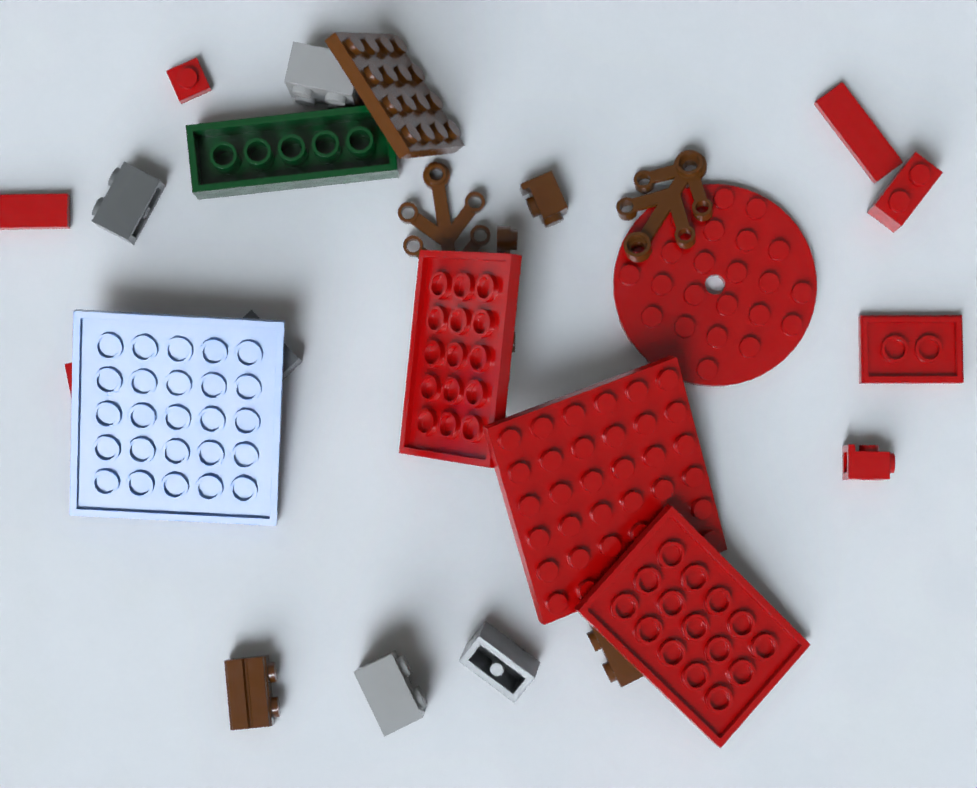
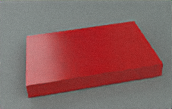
[858,315,964,384]

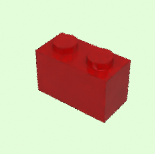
[867,152,943,233]

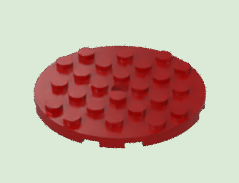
[613,184,817,387]

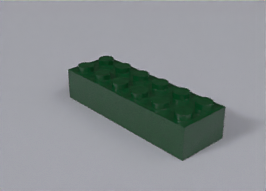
[186,105,399,200]

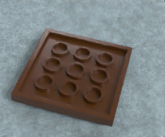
[325,32,465,159]

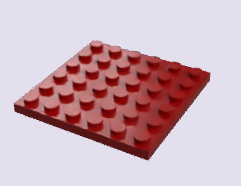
[482,355,727,625]

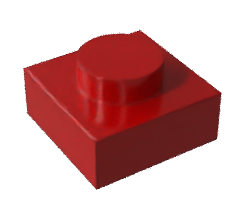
[166,57,212,104]

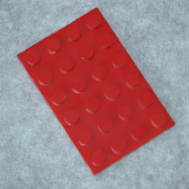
[399,250,522,468]
[574,504,811,748]

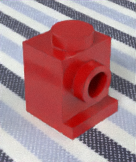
[842,444,895,481]

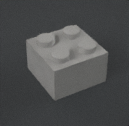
[284,41,360,109]
[354,650,428,737]

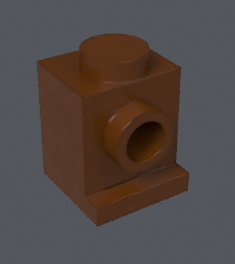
[520,170,568,228]

